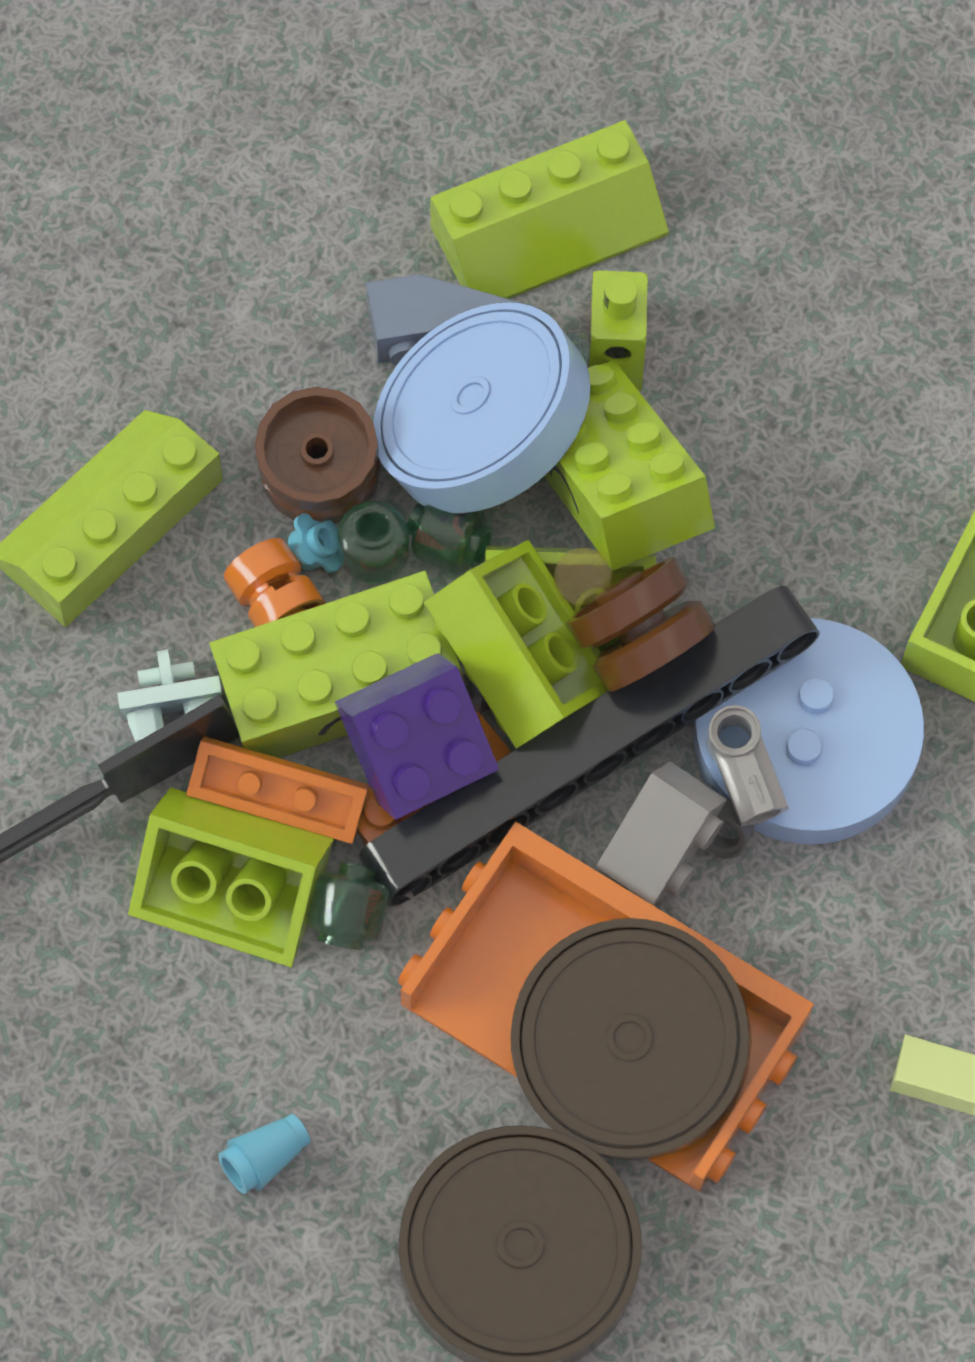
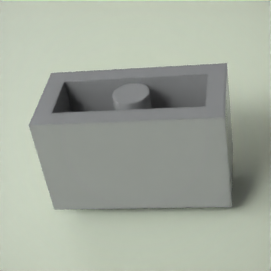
[596,761,727,905]

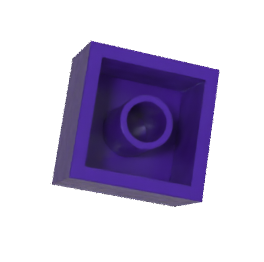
[334,653,499,820]

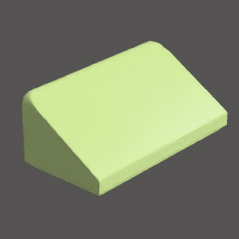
[890,1034,975,1116]

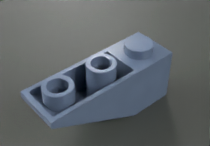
[366,274,538,365]

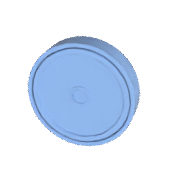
[373,303,590,513]
[693,618,924,844]

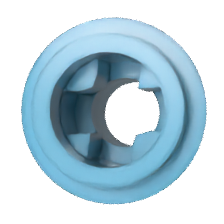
[218,1114,311,1194]

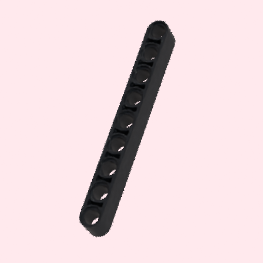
[359,586,820,907]

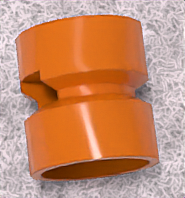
[224,538,326,627]

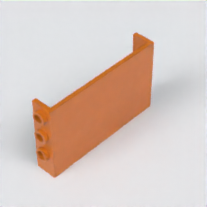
[398,821,814,1192]

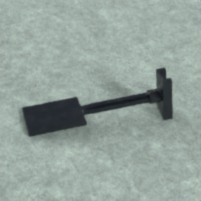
[0,694,240,863]

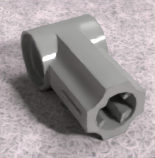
[707,705,788,827]

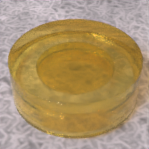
[554,547,611,605]

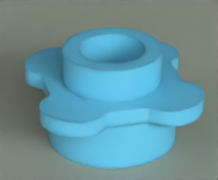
[288,513,341,573]

